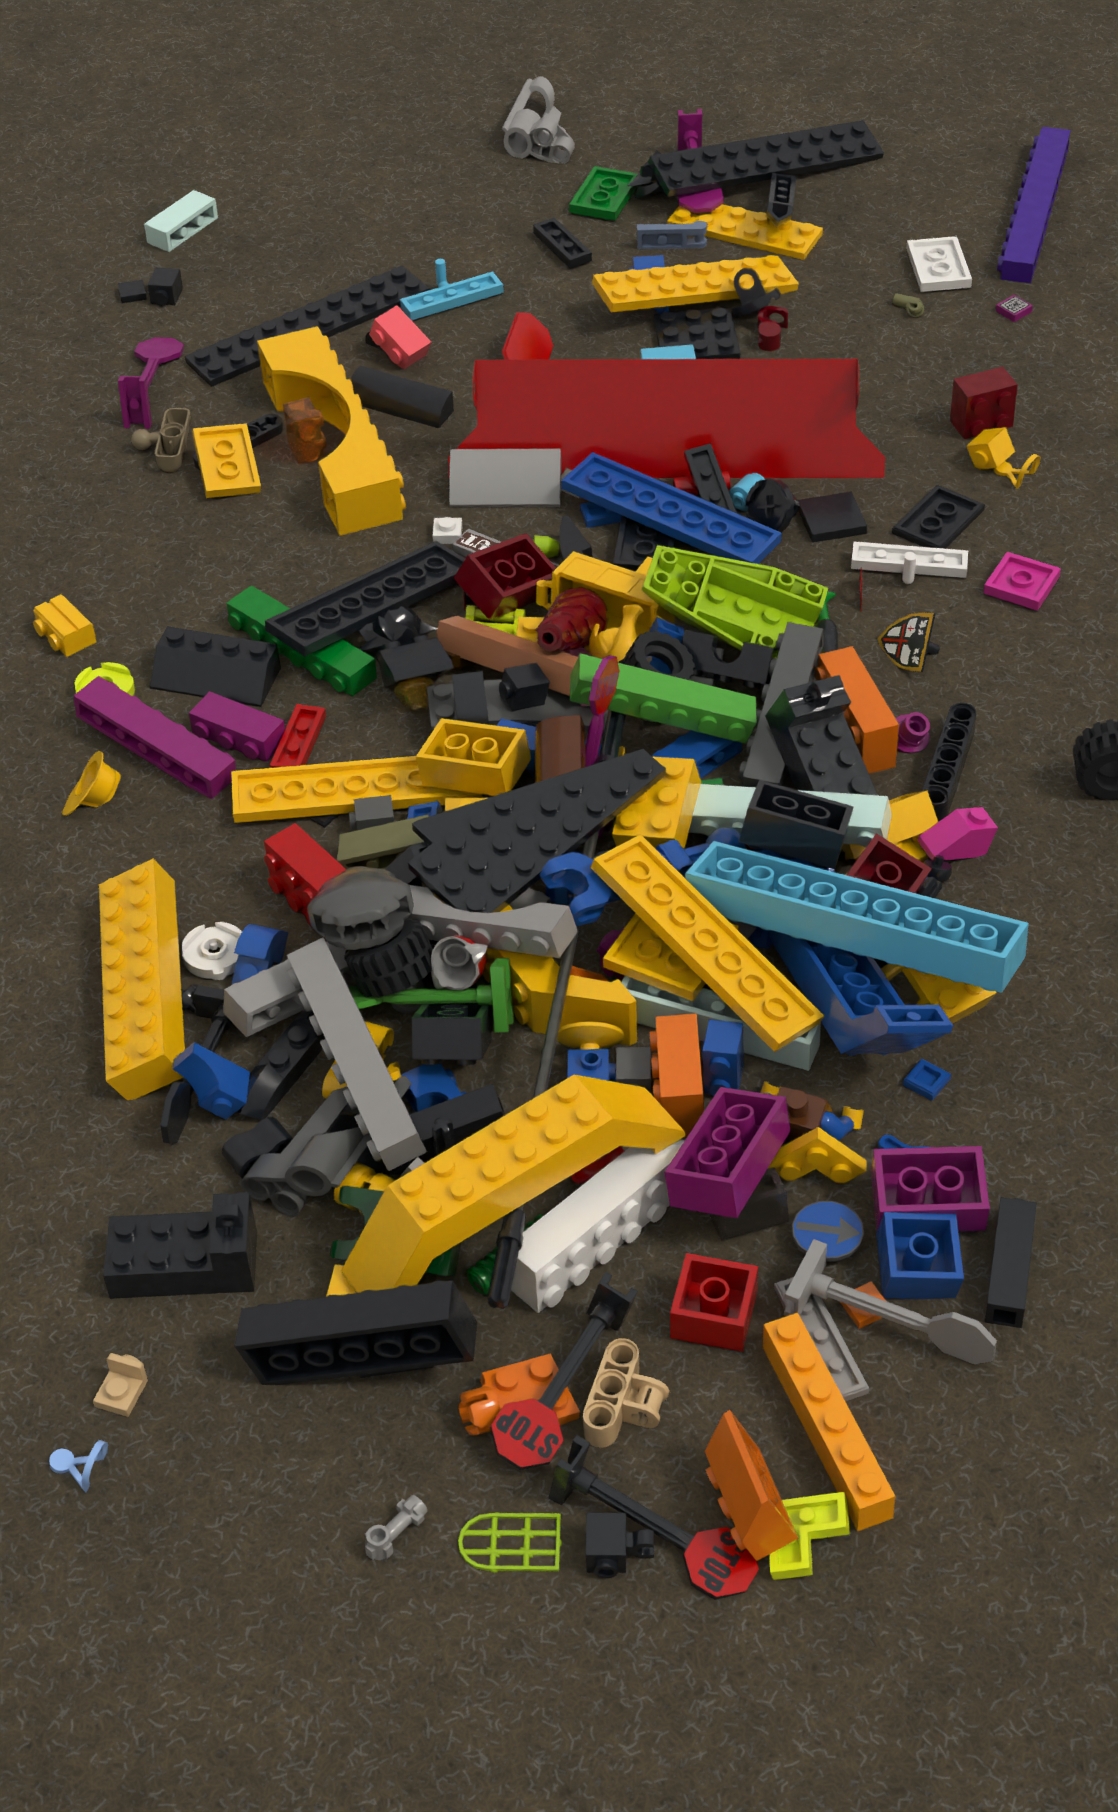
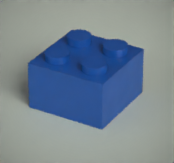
[876,1212,964,1299]

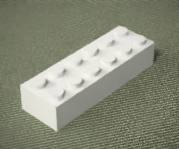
[511,1139,684,1313]

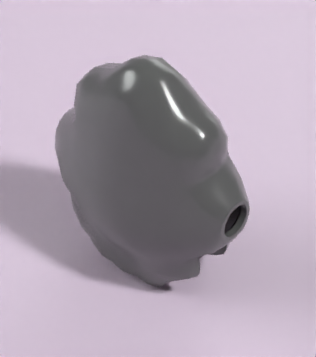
[307,866,414,950]

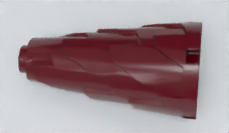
[536,587,609,651]

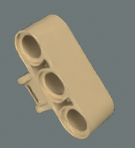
[583,1338,670,1448]

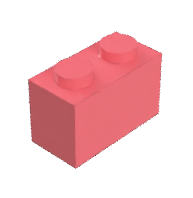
[369,306,431,369]

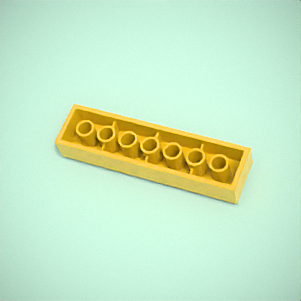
[99,858,185,1100]

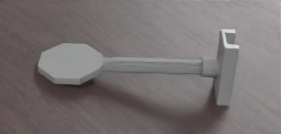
[784,1239,997,1364]

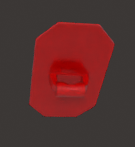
[501,312,554,360]

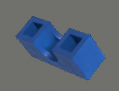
[401,1064,466,1112]

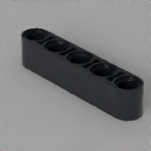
[922,702,977,822]

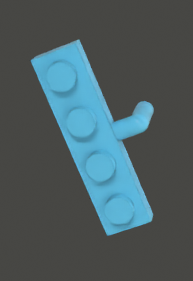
[400,259,504,320]

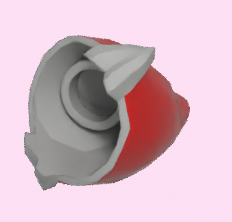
[431,935,488,990]

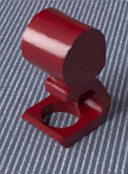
[758,306,788,351]

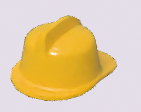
[62,751,121,816]

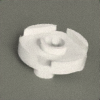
[182,922,242,980]

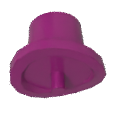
[896,712,930,753]

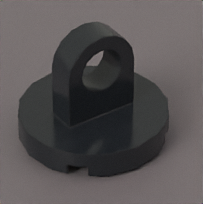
[731,268,781,318]
[745,479,800,533]

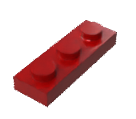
[269,704,326,768]

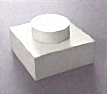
[433,517,463,544]

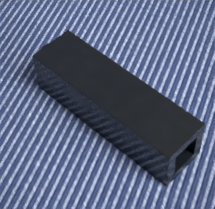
[378,1084,506,1174]
[985,1197,1037,1328]

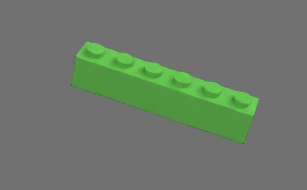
[570,653,757,744]

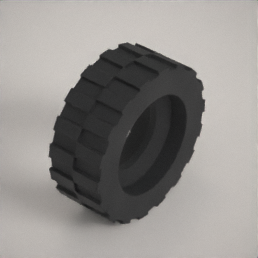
[623,631,695,680]

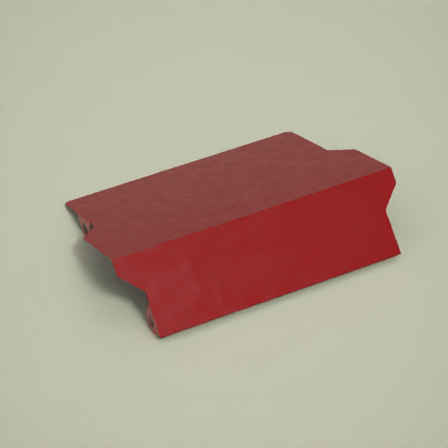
[448,359,885,611]

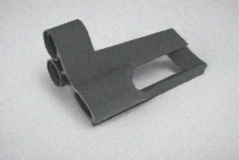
[241,1076,412,1217]

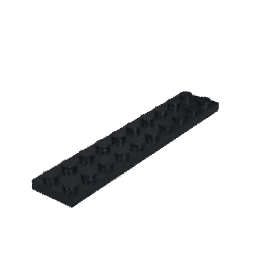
[648,120,884,197]
[185,266,430,387]

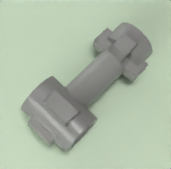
[365,1495,427,1560]

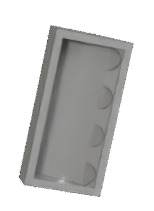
[449,449,562,507]

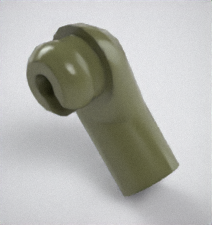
[893,293,924,318]

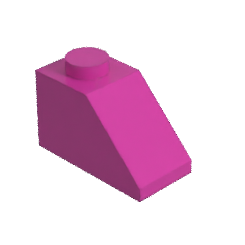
[917,807,998,861]

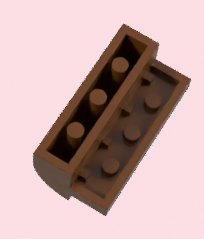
[535,715,586,845]

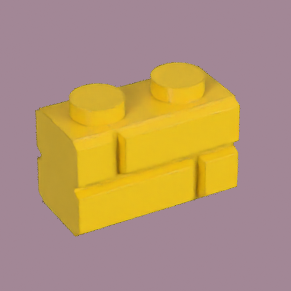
[33,595,96,657]

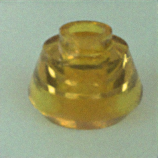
[394,676,434,711]

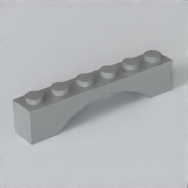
[407,885,578,958]

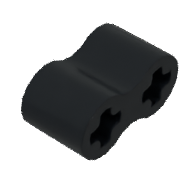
[222,1117,293,1179]

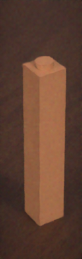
[436,616,578,696]

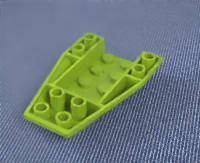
[642,545,828,659]

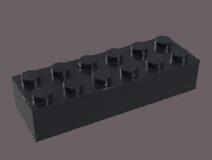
[234,1281,477,1385]

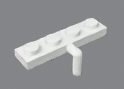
[851,542,968,584]

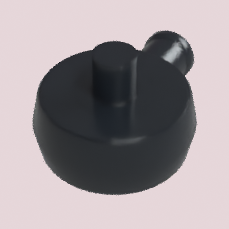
[924,855,952,881]
[181,984,198,1013]

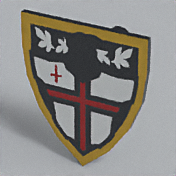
[877,613,940,672]

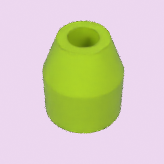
[533,535,559,558]

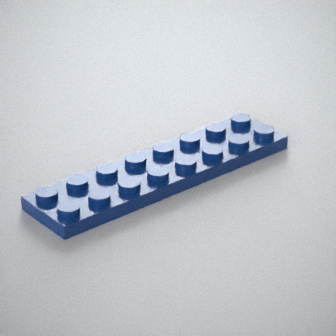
[561,452,782,564]

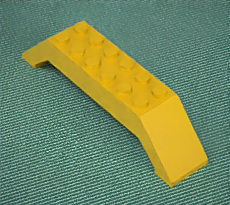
[432,798,637,1046]
[341,1074,685,1293]

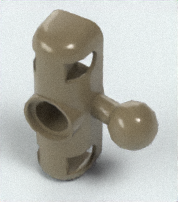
[131,408,191,473]

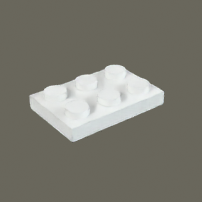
[907,236,972,292]

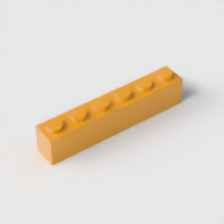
[763,1313,896,1531]

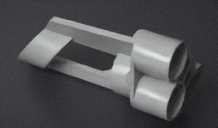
[502,76,575,164]

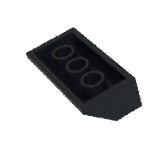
[150,626,281,707]

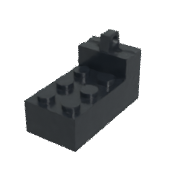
[765,675,877,795]
[103,1192,257,1299]

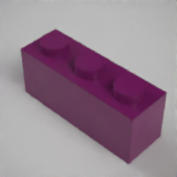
[189,691,285,762]

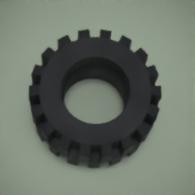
[1073,719,1118,800]
[344,919,433,997]

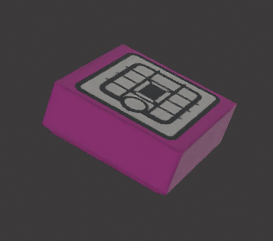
[996,295,1033,322]

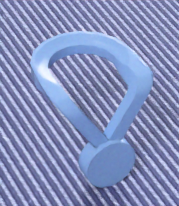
[49,1440,108,1493]

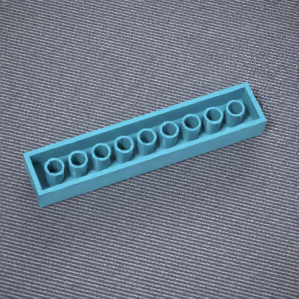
[685,841,1029,993]

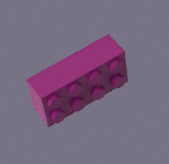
[664,1087,790,1218]

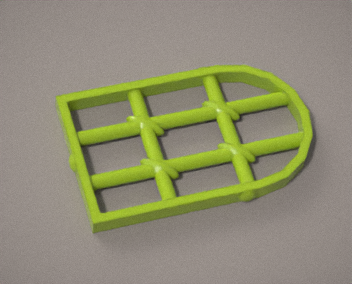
[458,1512,562,1573]

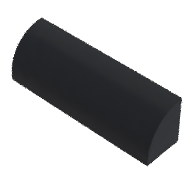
[351,366,454,429]

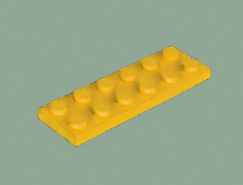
[667,204,823,260]

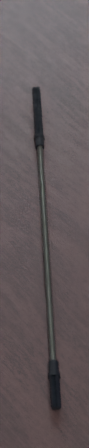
[487,659,626,1309]

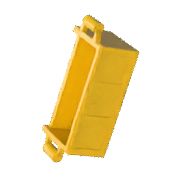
[536,551,675,637]

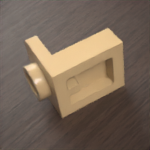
[93,1353,148,1417]

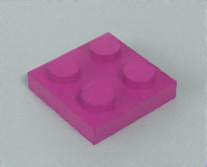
[984,552,1061,611]

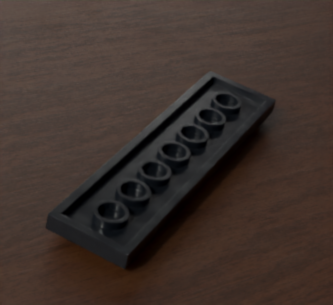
[265,541,465,656]

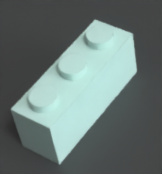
[144,190,218,252]

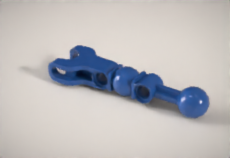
[540,827,746,926]

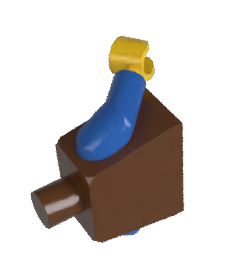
[760,1081,864,1143]

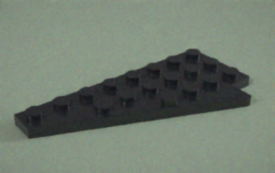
[408,749,666,913]

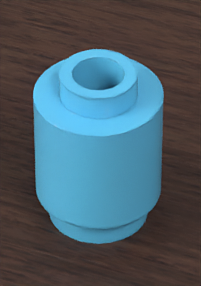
[729,473,765,512]

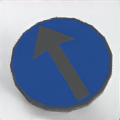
[792,1201,864,1262]

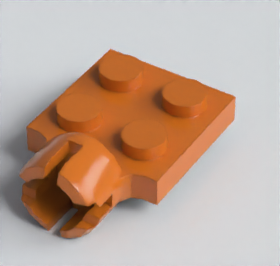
[459,1353,580,1435]

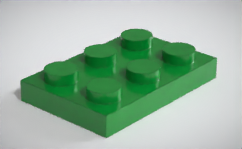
[569,166,638,221]

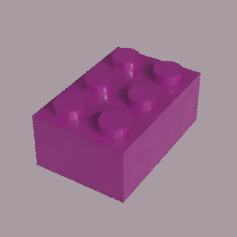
[871,1146,990,1231]

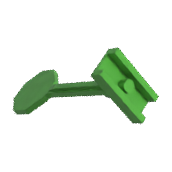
[348,958,514,1033]

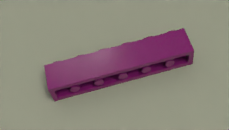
[74,676,236,799]

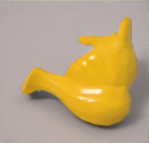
[584,604,645,662]

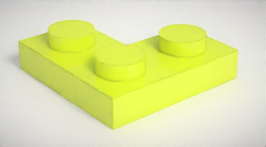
[769,1492,850,1580]

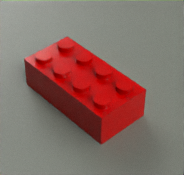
[264,823,346,928]

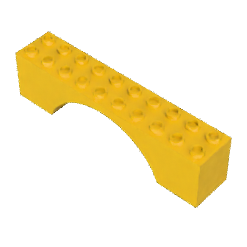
[257,326,406,536]

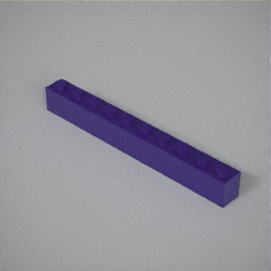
[997,127,1071,283]

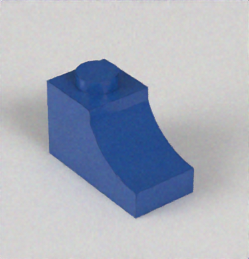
[173,1042,250,1120]

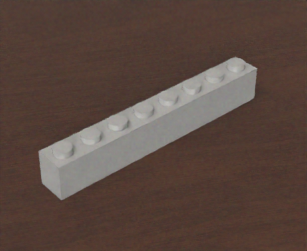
[287,937,427,1171]

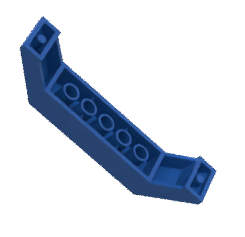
[763,849,953,1055]

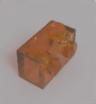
[283,397,327,464]

